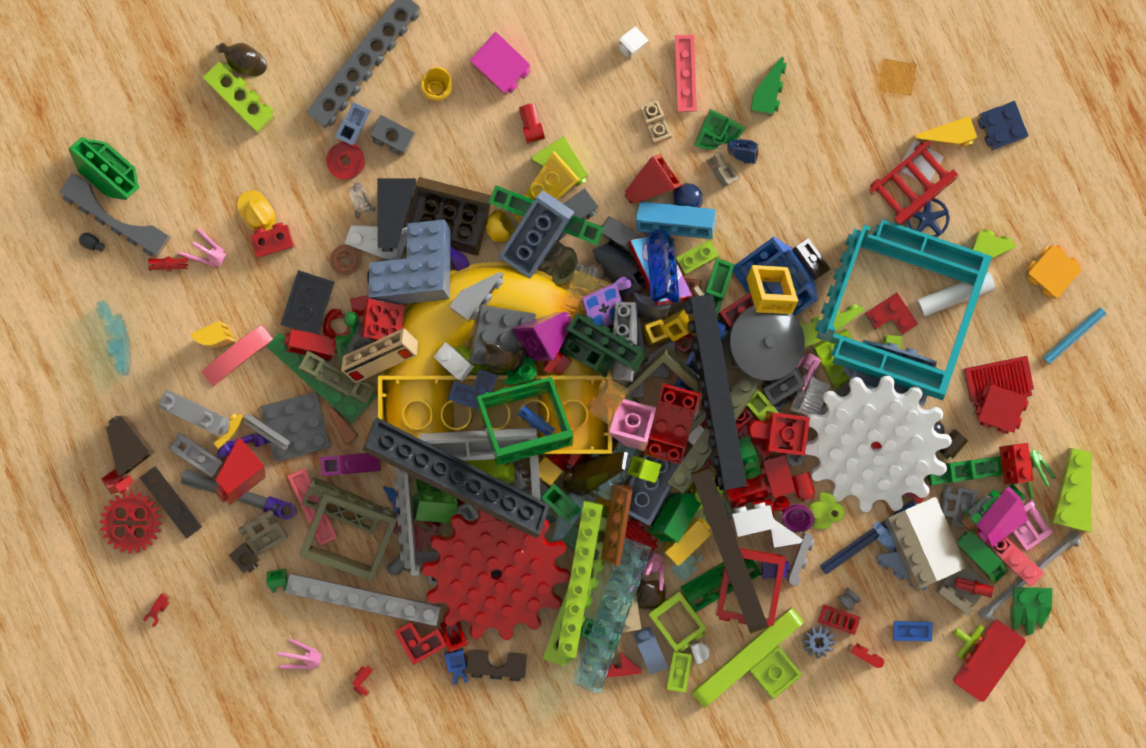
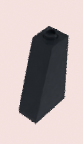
[377,178,416,252]

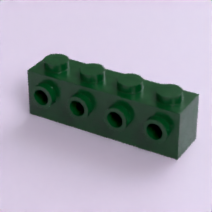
[567,313,646,373]

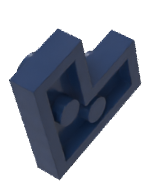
[448,369,498,410]

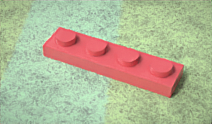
[675,35,697,112]
[288,468,338,546]

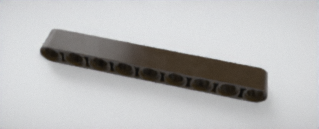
[691,466,768,634]

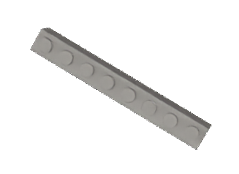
[285,573,441,626]

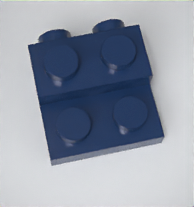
[977,101,1029,151]

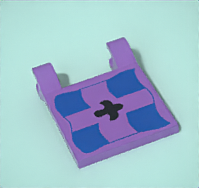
[582,277,638,326]

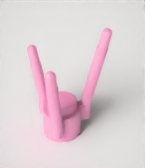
[178,228,227,268]
[797,353,821,391]
[629,553,665,593]
[277,639,322,670]

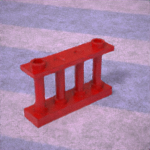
[869,141,958,225]

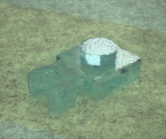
[670,553,704,582]

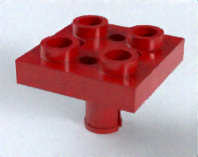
[361,299,405,340]

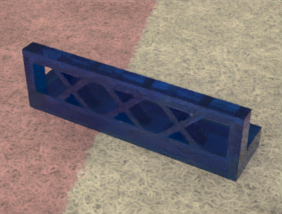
[646,228,680,304]

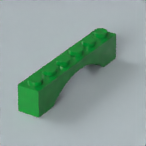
[489,185,605,246]

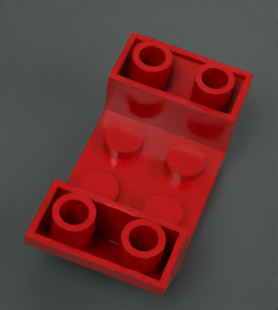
[644,383,701,464]

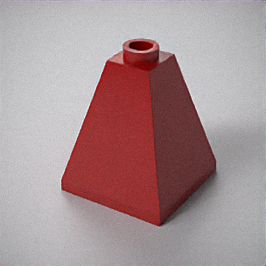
[624,154,681,204]

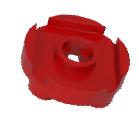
[326,141,365,180]

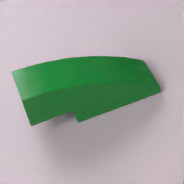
[703,258,735,317]

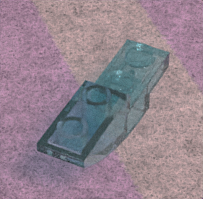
[96,300,131,376]

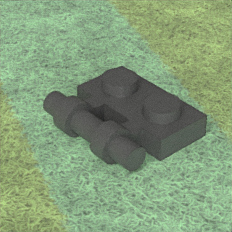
[941,485,978,529]

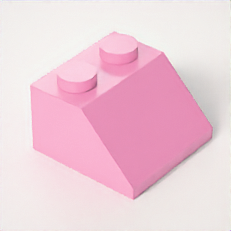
[609,398,656,451]

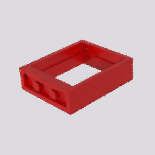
[715,548,786,626]

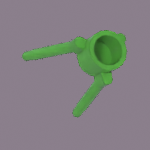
[1027,450,1056,499]

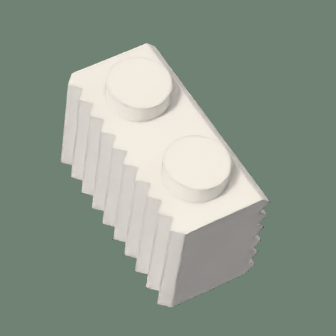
[790,375,830,417]

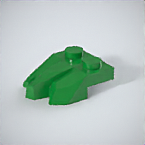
[1010,587,1052,635]

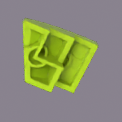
[812,329,852,389]

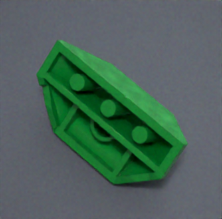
[68,137,139,200]

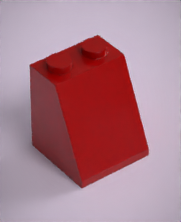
[216,438,266,506]

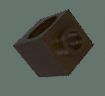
[229,542,260,573]

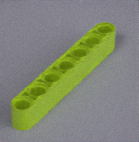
[691,607,804,708]

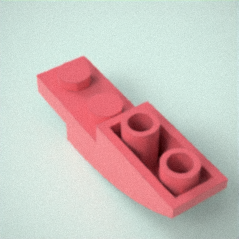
[974,530,1045,588]

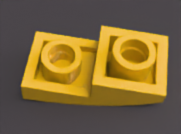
[214,413,244,449]

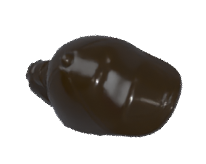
[216,42,267,76]
[482,341,526,373]

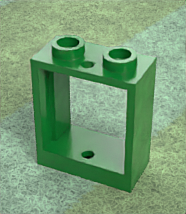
[648,492,702,543]

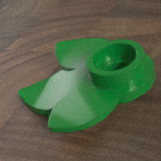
[503,357,537,385]

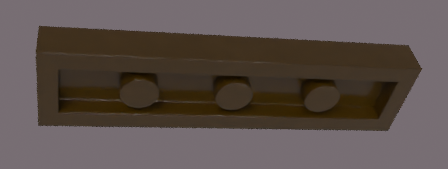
[140,466,202,539]

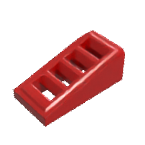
[817,604,861,635]

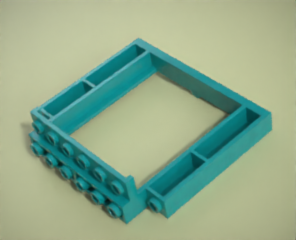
[815,219,992,401]

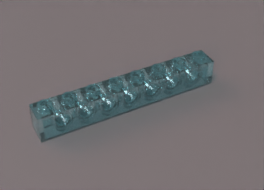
[572,538,652,693]

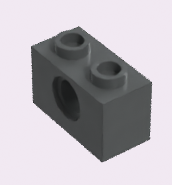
[370,115,416,155]

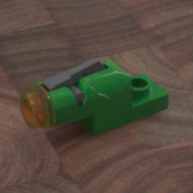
[960,484,1026,531]

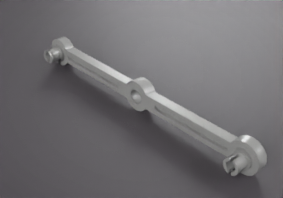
[979,531,1081,622]

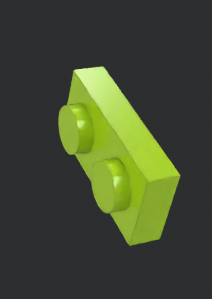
[667,651,692,693]

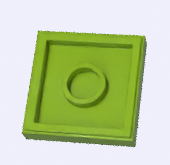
[749,645,803,699]

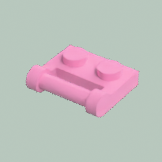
[1013,500,1054,551]

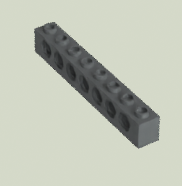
[306,0,421,128]

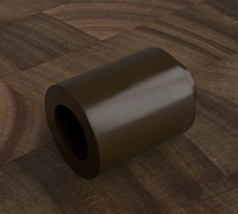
[939,429,968,459]

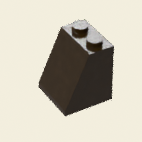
[106,415,155,476]

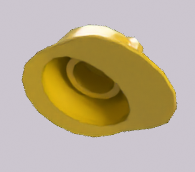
[237,190,276,231]

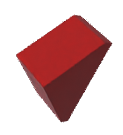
[440,621,469,652]

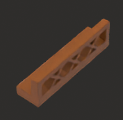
[601,484,633,566]

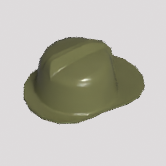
[551,247,582,288]

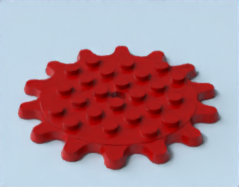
[421,509,571,640]

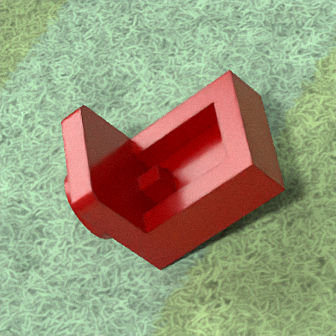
[543,351,571,375]
[101,469,134,495]
[352,665,374,696]

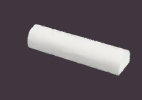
[917,272,996,317]

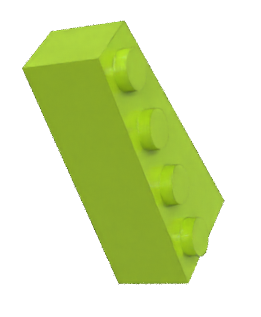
[1050,448,1092,533]

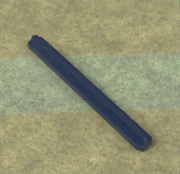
[820,501,916,574]

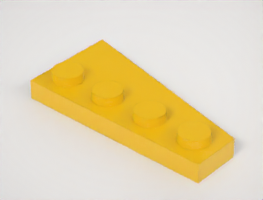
[510,151,580,225]

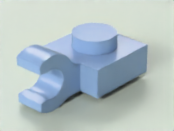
[873,521,896,552]

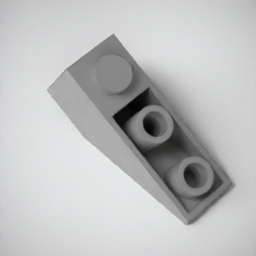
[449,272,504,323]

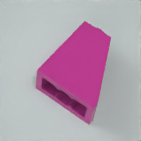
[977,487,1029,547]

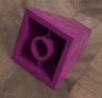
[512,311,571,361]

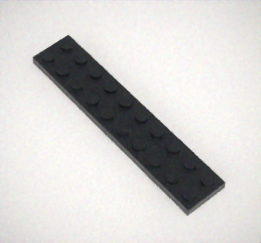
[362,417,550,538]

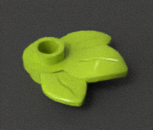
[807,492,845,529]

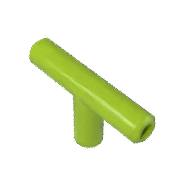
[953,625,984,659]

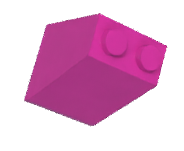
[470,31,531,95]

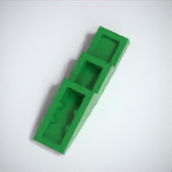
[928,456,1003,485]

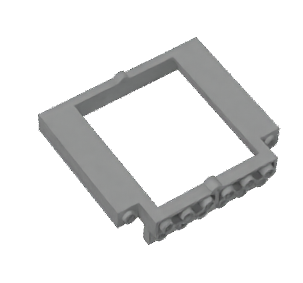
[393,428,541,585]

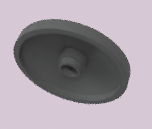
[728,305,805,381]

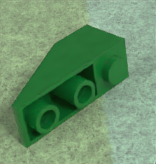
[750,57,787,116]

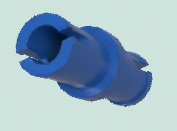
[517,405,556,436]

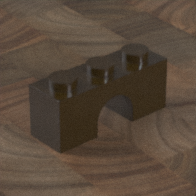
[467,649,527,681]

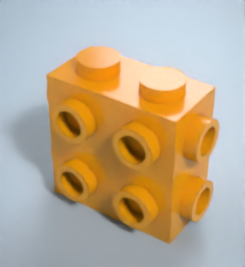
[1026,244,1083,299]

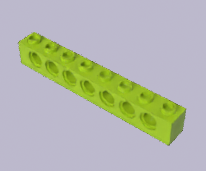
[557,500,603,658]
[543,515,608,666]

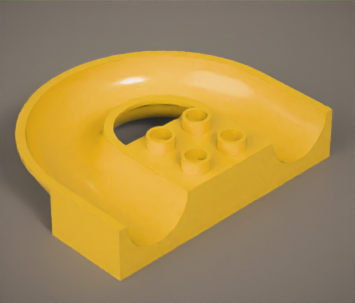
[378,262,612,454]

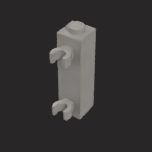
[158,390,231,437]

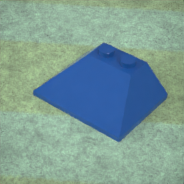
[732,237,819,316]

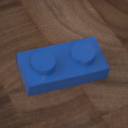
[893,621,933,641]

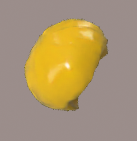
[420,67,453,101]
[486,210,516,243]

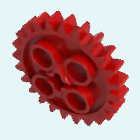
[99,491,163,554]

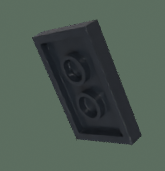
[280,270,335,334]

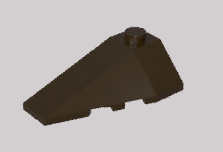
[563,452,628,497]

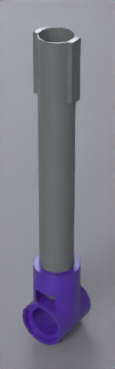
[181,469,297,520]

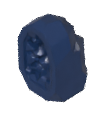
[727,139,759,164]

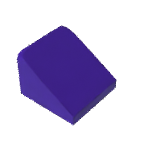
[450,246,470,271]

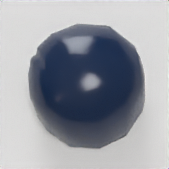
[673,183,703,208]

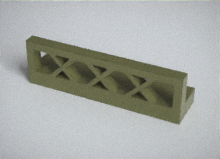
[302,477,383,534]

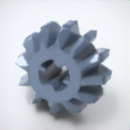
[802,625,835,659]

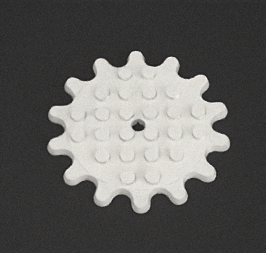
[805,376,952,512]

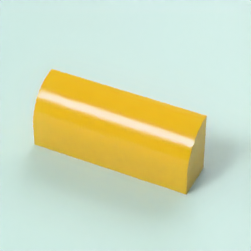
[190,321,235,348]

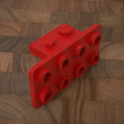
[953,620,1026,702]

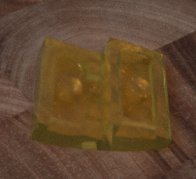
[560,270,611,316]

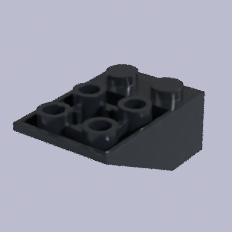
[592,241,647,300]

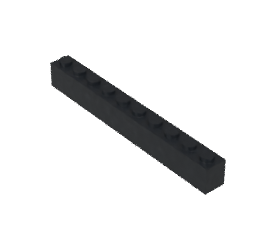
[684,294,747,491]

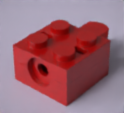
[747,411,810,456]

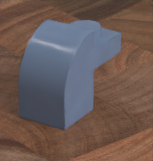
[335,102,371,145]
[633,626,668,675]

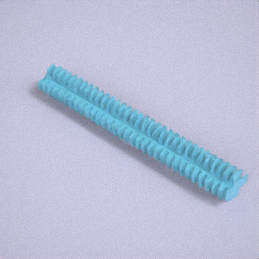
[1042,308,1107,365]

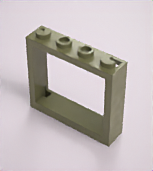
[617,346,706,434]
[300,488,397,581]

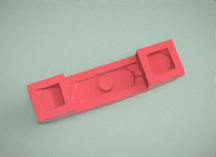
[201,325,273,387]

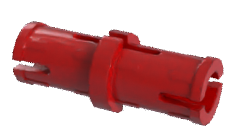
[148,256,188,272]

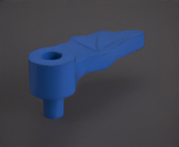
[383,486,400,514]

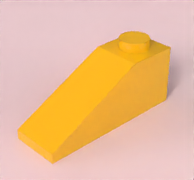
[913,116,977,147]

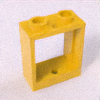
[746,265,798,314]
[661,517,711,566]

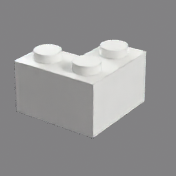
[730,502,775,537]

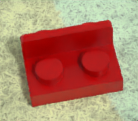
[727,474,768,508]

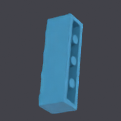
[636,202,716,239]

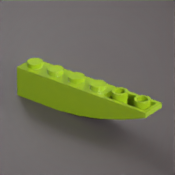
[799,304,864,348]

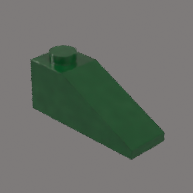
[559,333,616,378]

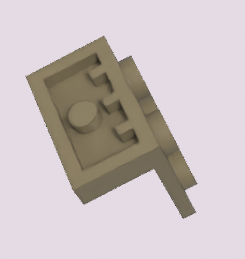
[936,567,989,616]

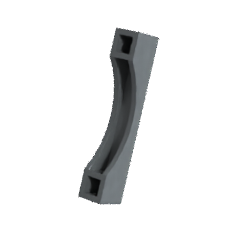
[60,173,171,257]

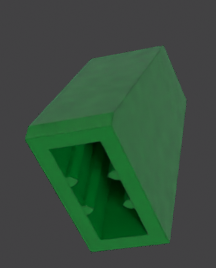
[957,530,1008,585]

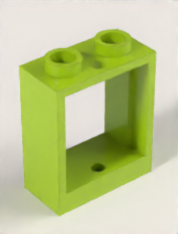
[648,591,707,652]

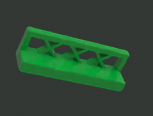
[680,548,761,613]

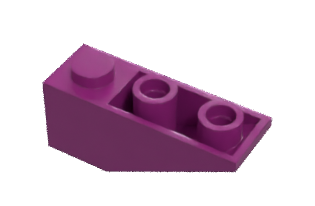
[320,453,381,476]

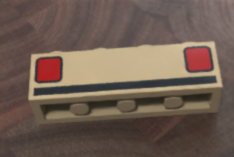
[341,328,418,383]

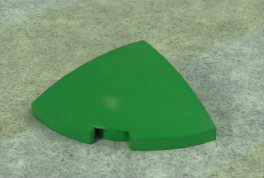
[694,108,745,149]

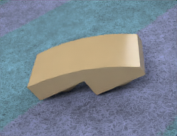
[640,99,672,145]

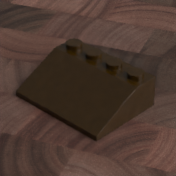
[406,177,491,255]

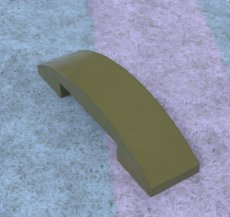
[299,351,376,405]

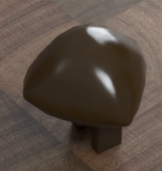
[636,578,666,609]

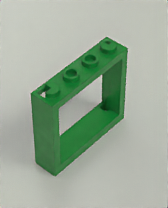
[476,377,573,466]

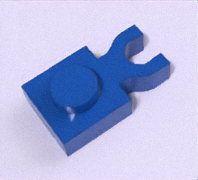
[444,649,468,685]

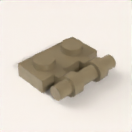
[239,510,288,556]

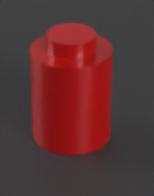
[791,471,816,501]

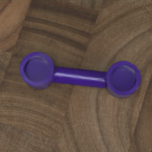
[217,434,270,459]

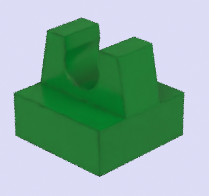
[267,568,287,593]

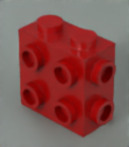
[974,382,1029,434]

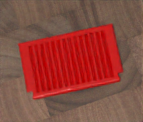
[964,356,1034,407]

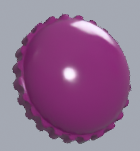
[781,504,815,532]

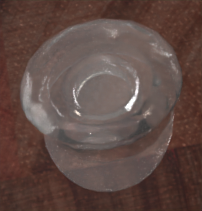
[348,182,376,220]

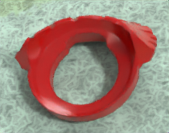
[323,308,350,339]

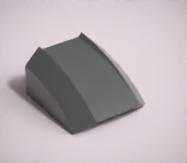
[631,292,671,323]

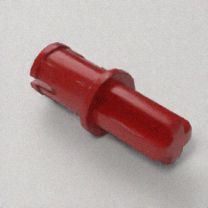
[955,577,994,598]

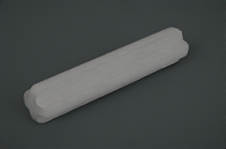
[242,414,290,450]

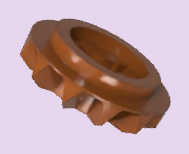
[330,245,361,275]

